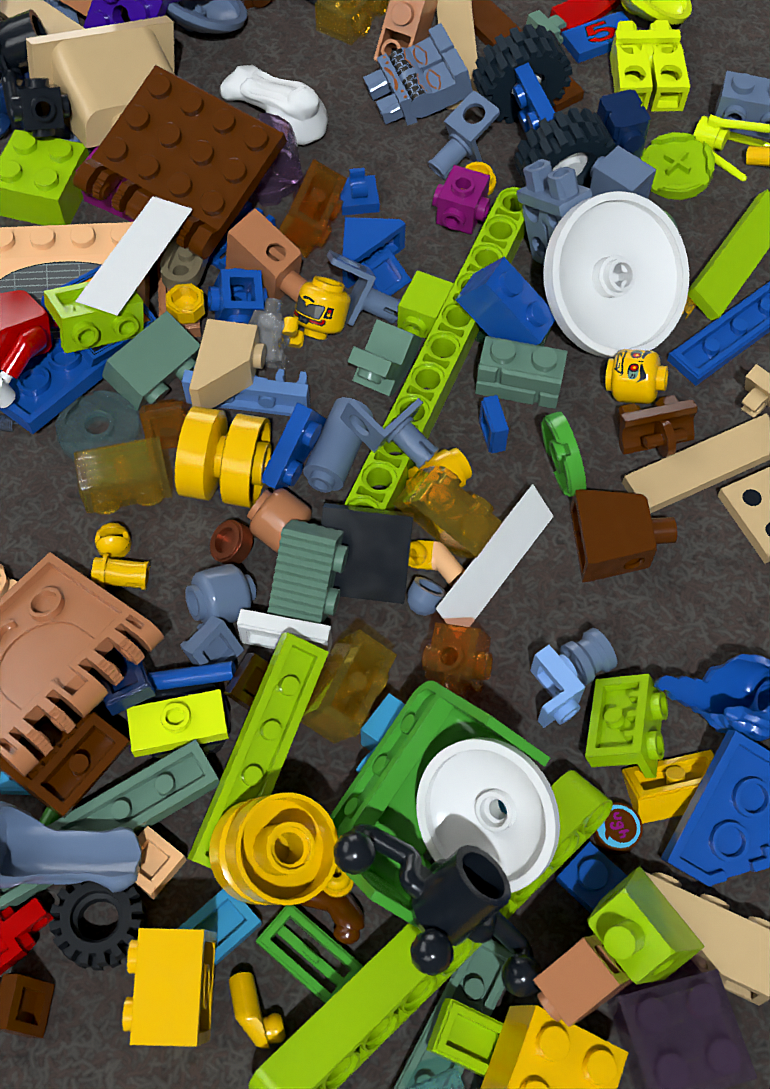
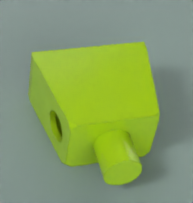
[587,867,705,984]

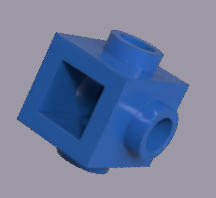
[207,268,268,325]

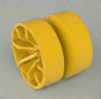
[175,406,272,508]
[209,792,338,905]

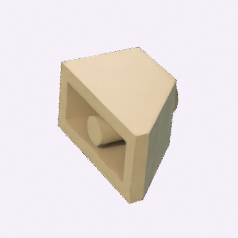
[189,319,266,409]

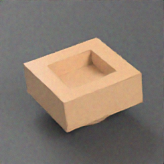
[134,825,187,900]

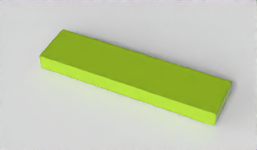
[688,189,770,321]

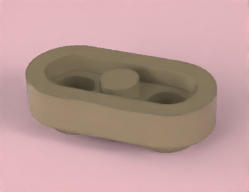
[160,225,210,289]

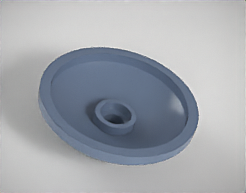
[165,0,247,34]

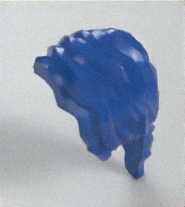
[654,654,770,741]

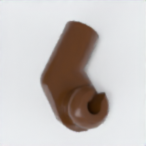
[301,890,365,944]

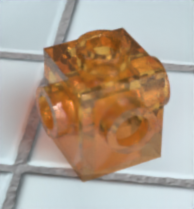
[422,622,493,697]

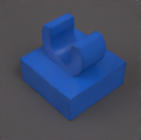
[338,168,380,216]

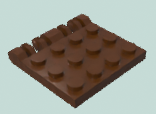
[73,65,287,259]

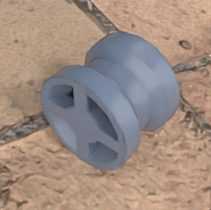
[560,628,617,685]

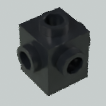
[11,78,70,137]

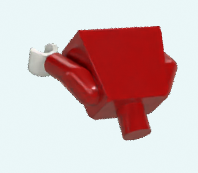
[0,290,59,408]

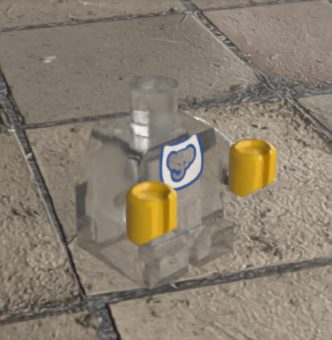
[248,298,305,371]

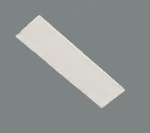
[75,196,193,316]
[435,484,553,640]

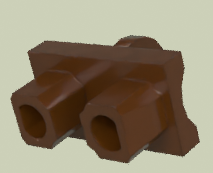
[618,395,698,457]

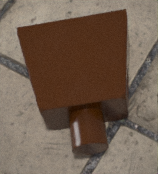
[570,489,677,582]

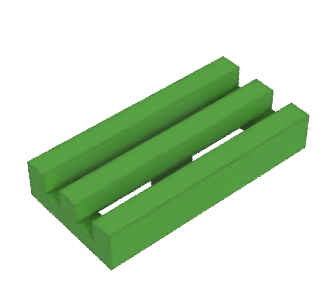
[256,905,364,1004]

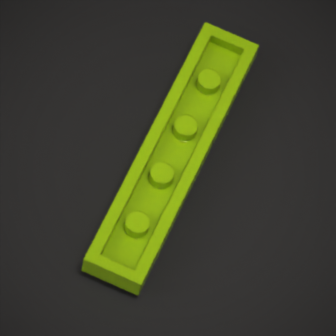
[187,632,329,869]

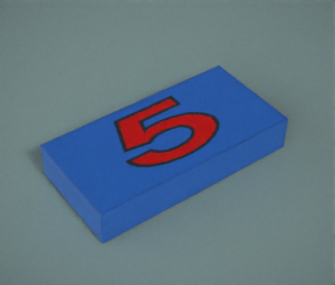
[561,11,630,63]

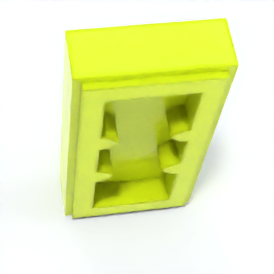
[127,689,229,757]

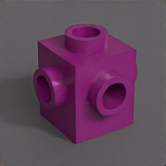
[432,165,491,235]

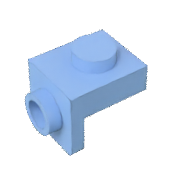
[530,645,585,728]

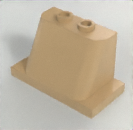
[26,16,175,148]

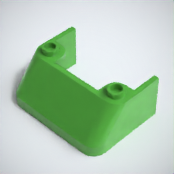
[330,681,550,929]

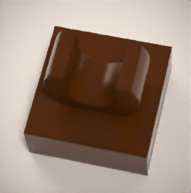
[0,974,55,1039]

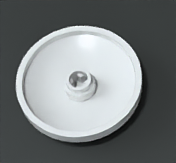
[543,191,689,358]

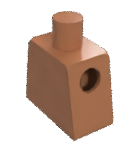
[226,208,308,305]

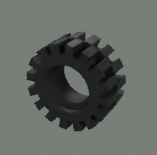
[49,881,148,971]

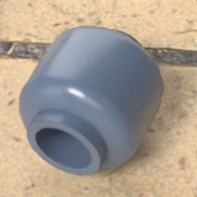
[185,564,256,624]

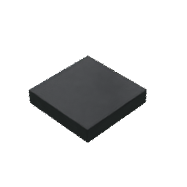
[321,503,414,604]

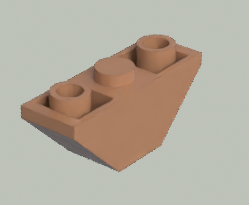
[373,0,438,61]

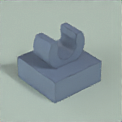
[180,616,244,666]

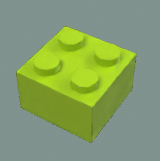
[0,129,89,226]

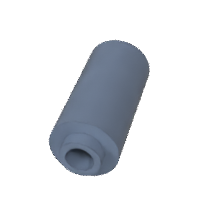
[303,397,373,493]

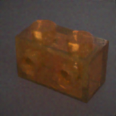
[277,159,347,258]

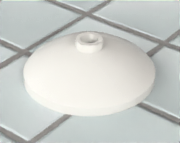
[416,737,560,893]

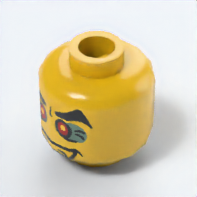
[605,349,668,404]

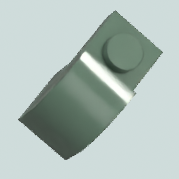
[348,319,423,396]

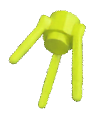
[694,114,770,181]

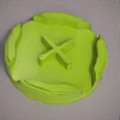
[641,132,715,200]

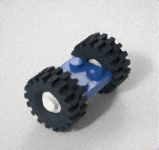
[473,24,616,188]

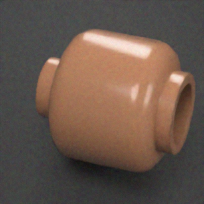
[247,488,312,553]

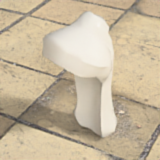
[220,65,328,146]

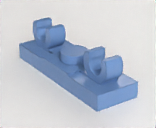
[182,362,310,416]

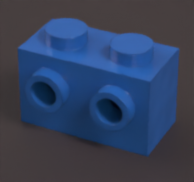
[455,257,555,345]

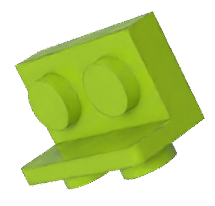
[44,281,144,353]
[585,674,668,778]

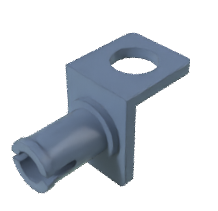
[427,91,500,180]
[326,250,401,326]
[340,398,439,469]

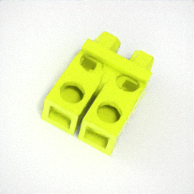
[609,20,690,112]

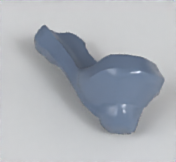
[0,801,142,892]

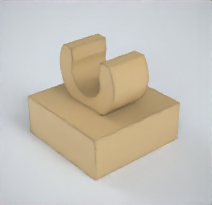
[741,364,770,419]

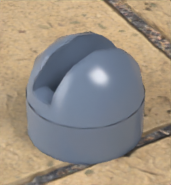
[407,577,446,616]

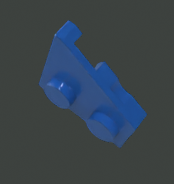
[262,402,327,489]

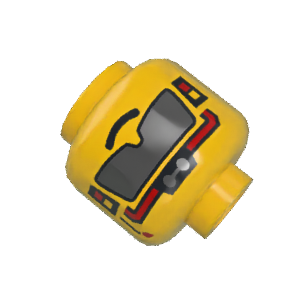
[294,276,351,340]

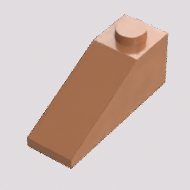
[533,935,633,1027]

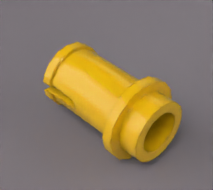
[91,554,150,590]

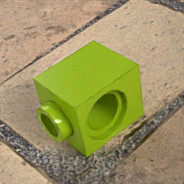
[397,270,454,339]

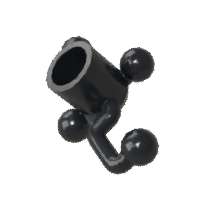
[0,9,48,133]
[333,824,542,997]

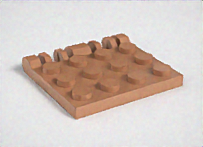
[0,552,164,777]

